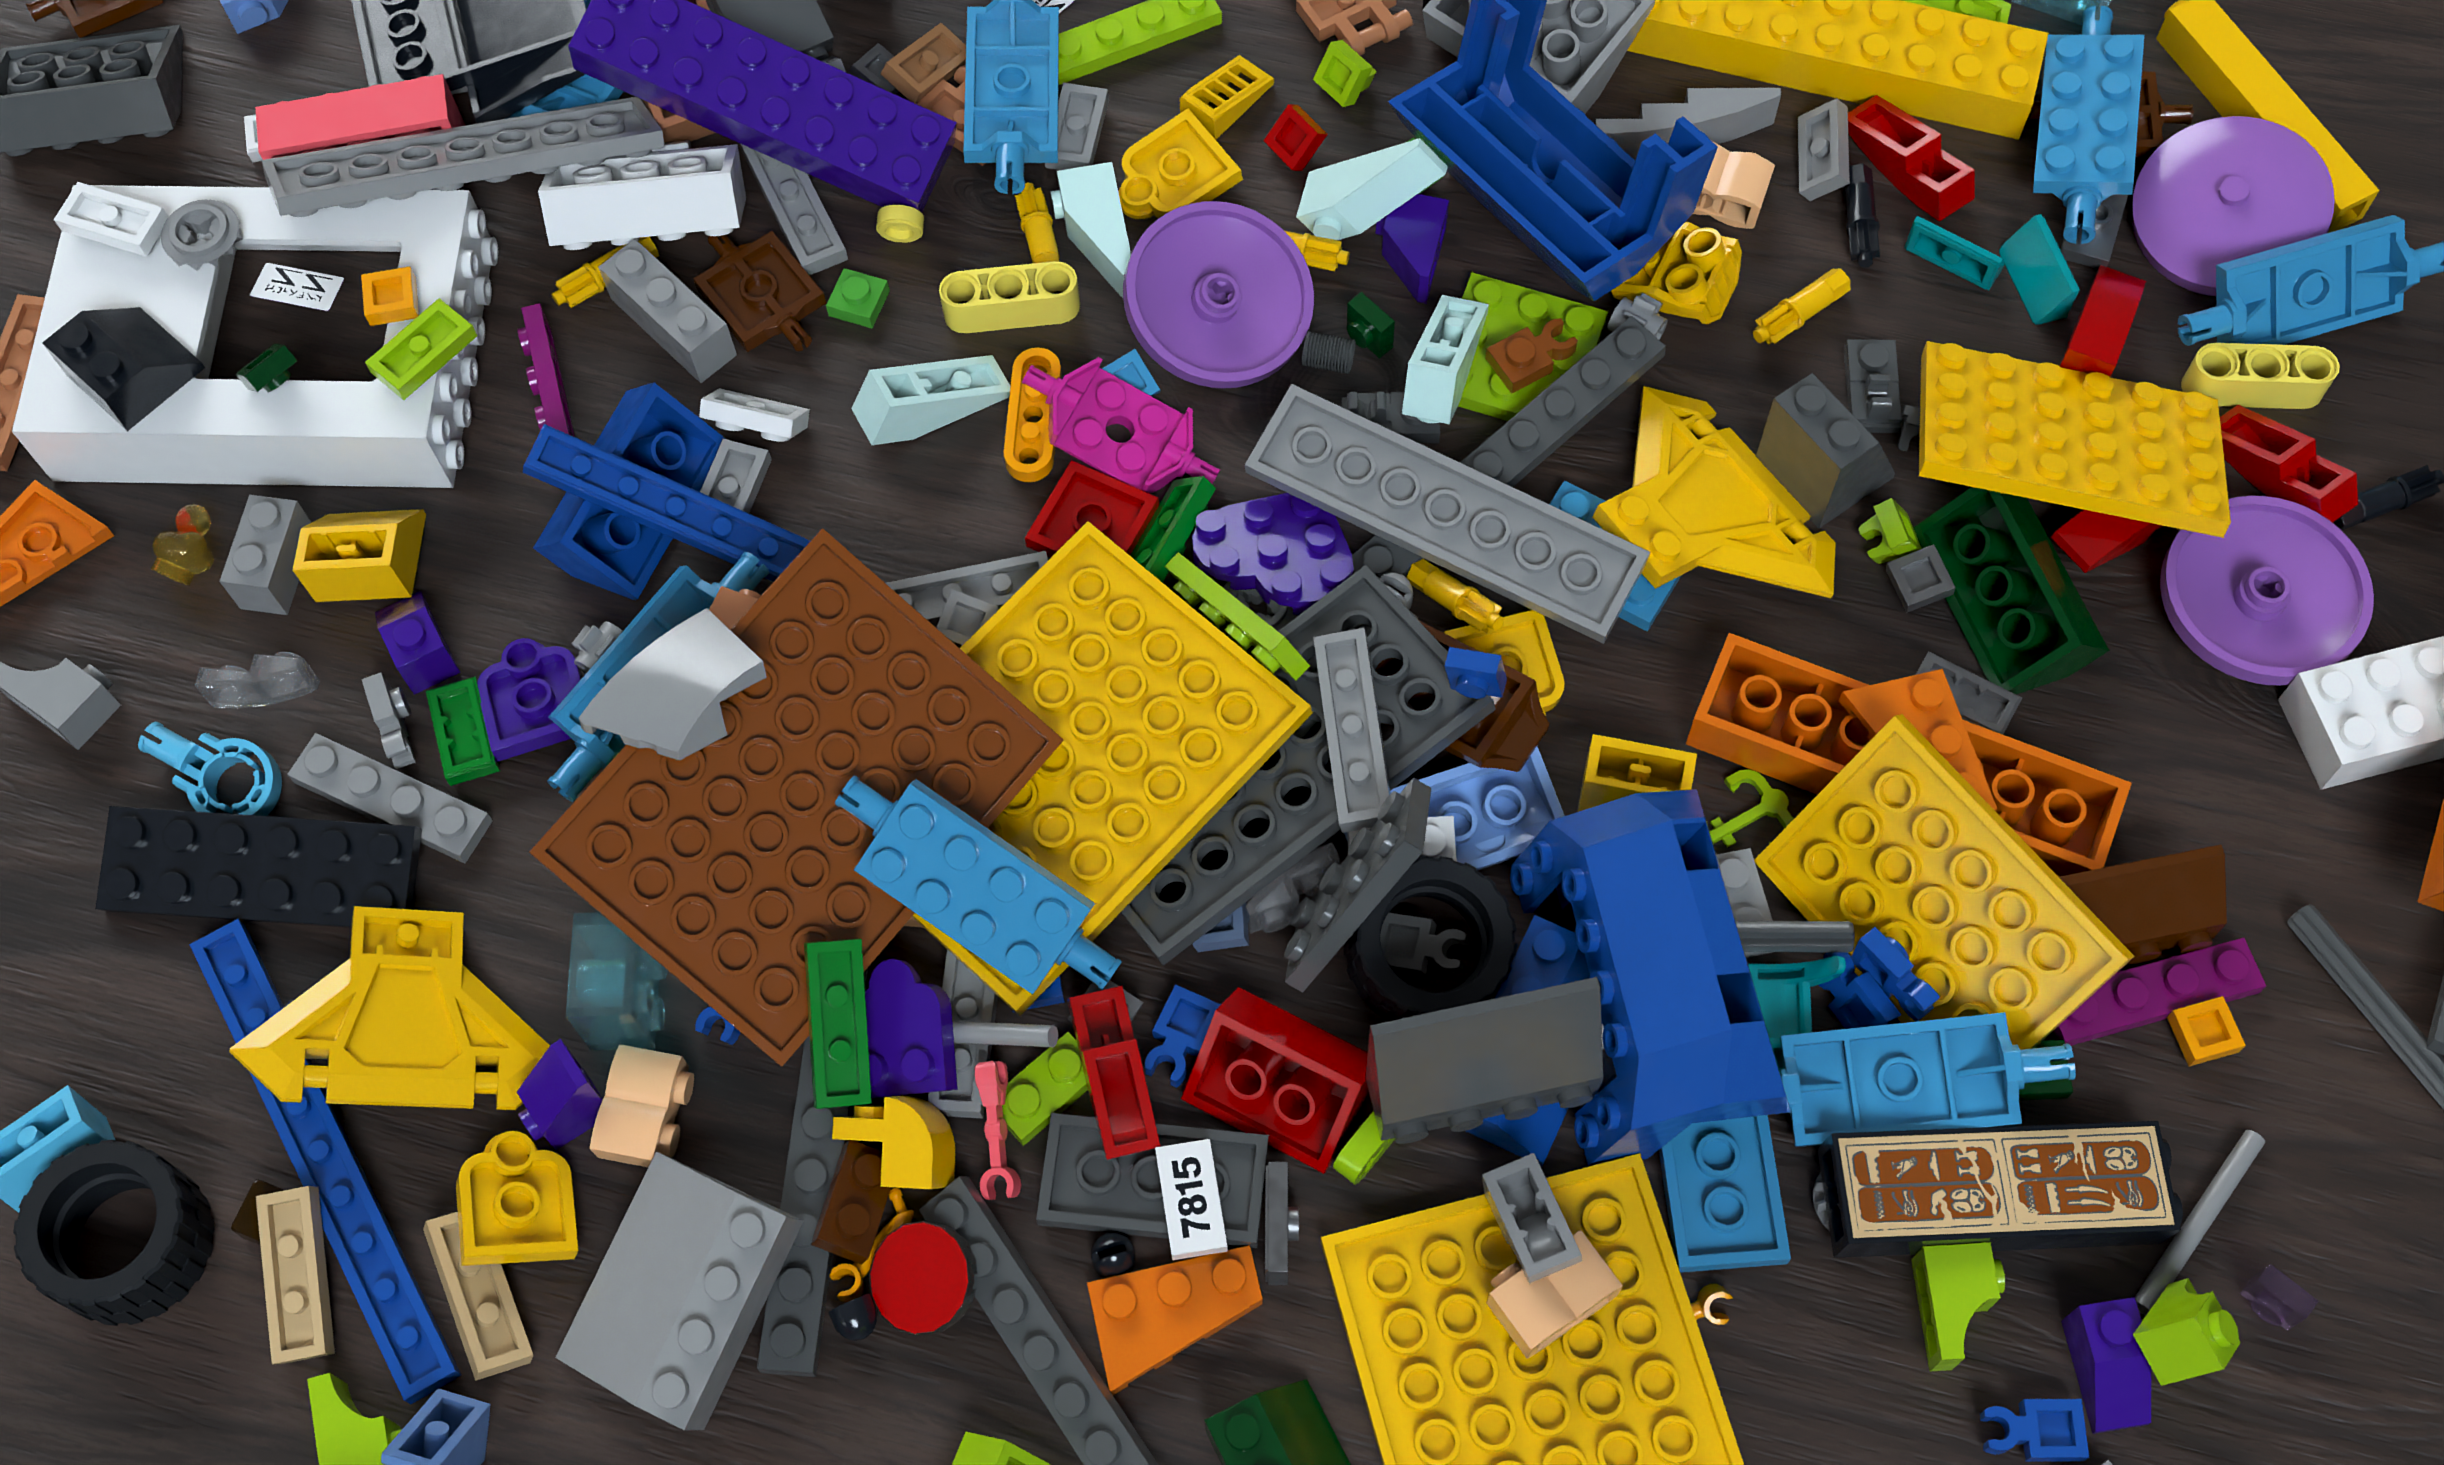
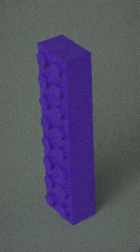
[568,0,957,213]

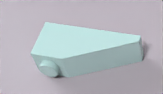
[1296,138,1448,240]
[1050,162,1131,298]
[1402,295,1489,424]
[851,355,1011,445]

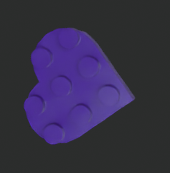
[1192,493,1354,616]

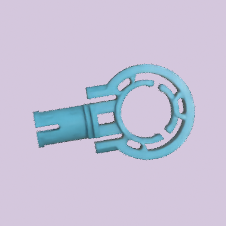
[138,722,282,816]

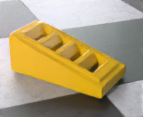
[1179,55,1274,140]

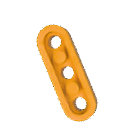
[1004,347,1062,482]

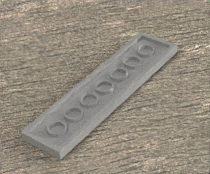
[261,97,665,217]
[1245,384,1650,644]

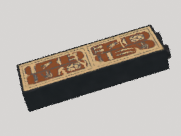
[1817,1121,2183,1258]

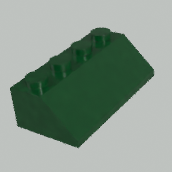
[1913,487,2110,694]
[1204,1379,1351,1465]

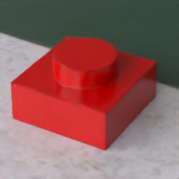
[1263,104,1328,171]

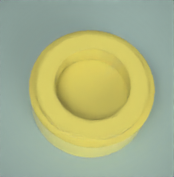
[876,205,924,243]

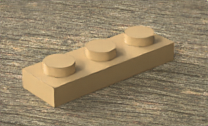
[256,1186,335,1364]
[423,1212,533,1381]

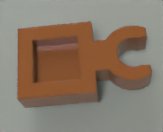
[1485,318,1578,394]

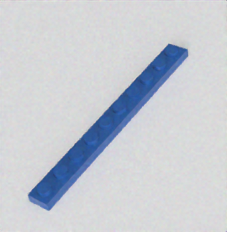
[189,919,462,1405]

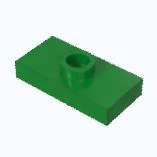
[426,677,500,786]

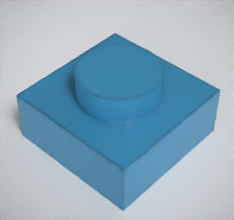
[1102,349,1161,397]

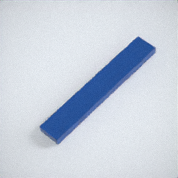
[523,424,810,582]

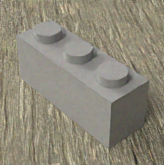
[598,239,737,383]

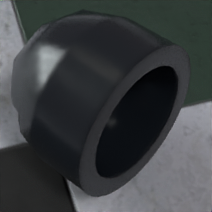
[1091,1232,1136,1278]
[828,1294,877,1341]

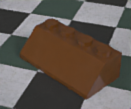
[2059,844,2227,964]

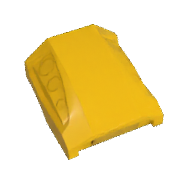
[1611,222,1742,324]

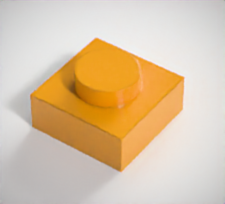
[361,266,419,326]
[2167,996,2246,1066]

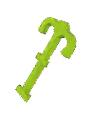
[1710,769,1794,848]

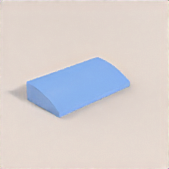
[1344,746,1565,871]

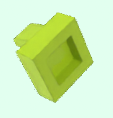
[1313,40,1376,107]
[1859,498,1922,564]

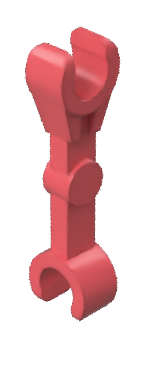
[975,1061,1021,1200]

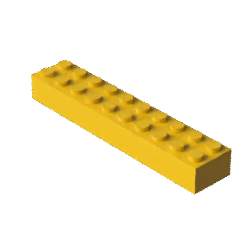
[1627,0,2049,140]

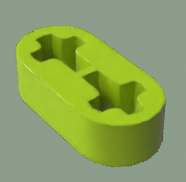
[1333,1111,1395,1185]

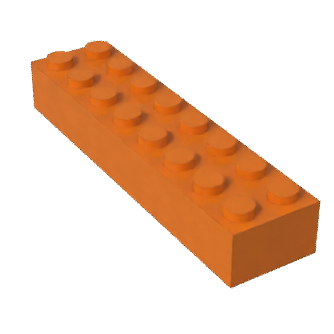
[1686,633,2132,877]

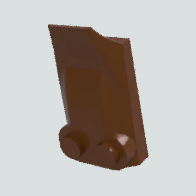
[1376,620,1550,772]

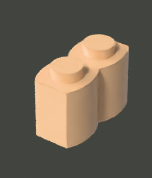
[1693,140,1775,229]
[590,1044,694,1167]
[1486,1230,1623,1359]

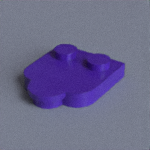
[477,638,583,762]
[865,959,958,1099]

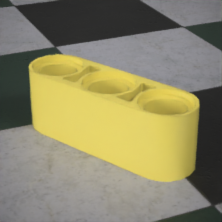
[939,261,1080,333]
[2181,343,2340,409]

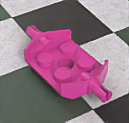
[1022,357,1221,494]

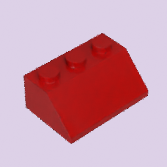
[1181,987,1369,1174]

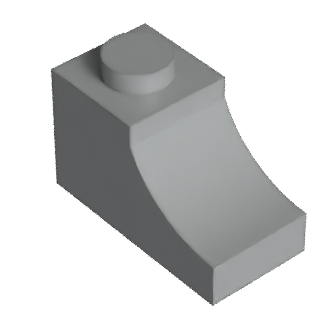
[0,658,121,750]
[1482,1153,1582,1283]

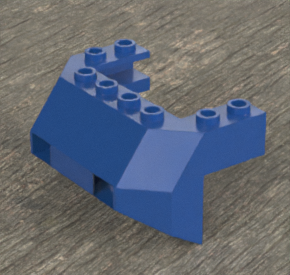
[1388,0,1718,301]
[1510,789,1791,1166]

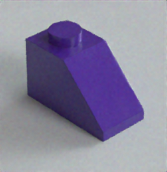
[1375,194,1449,304]
[375,591,461,695]
[517,1039,603,1150]
[2061,1297,2151,1434]

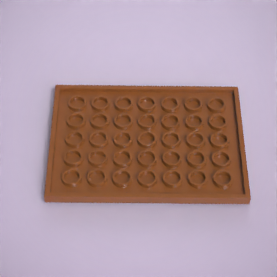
[529,528,1064,1067]

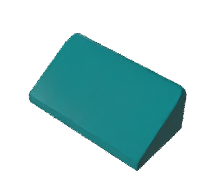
[1999,214,2080,325]
[1904,216,2005,291]

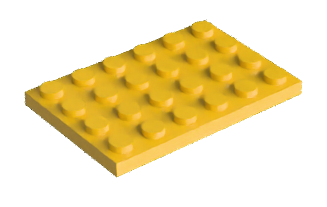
[1919,341,2231,538]
[1754,714,2135,1050]

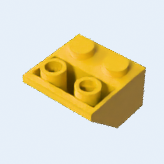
[292,509,426,602]
[1577,734,1697,812]

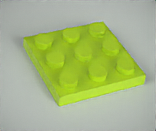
[1458,272,1608,421]

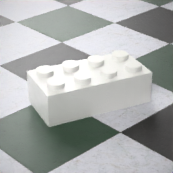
[538,144,746,250]
[2278,636,2444,790]

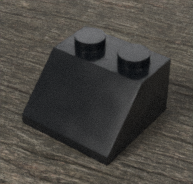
[42,307,205,432]

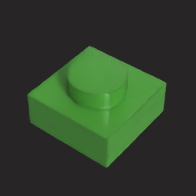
[826,268,890,329]

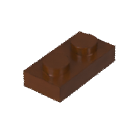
[811,1140,891,1265]

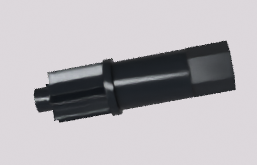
[1845,163,1880,268]
[2333,465,2444,530]

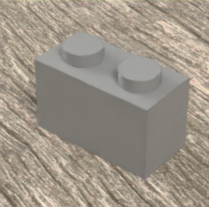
[219,495,311,615]

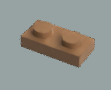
[881,23,966,104]

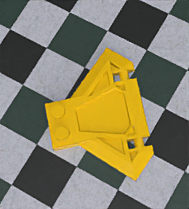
[1592,386,1836,598]
[229,906,550,1110]

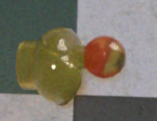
[151,504,214,586]

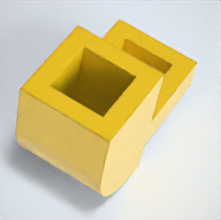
[832,1095,955,1189]

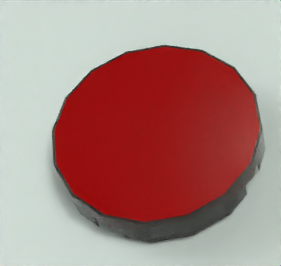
[869,1221,977,1335]

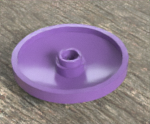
[2131,116,2335,297]
[1123,201,1314,388]
[2160,496,2374,686]

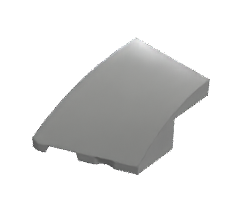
[579,608,767,760]

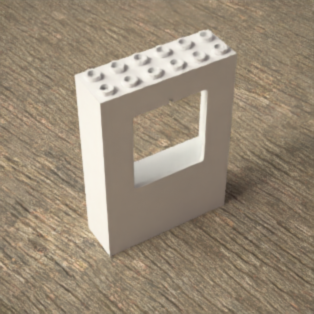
[12,185,498,488]

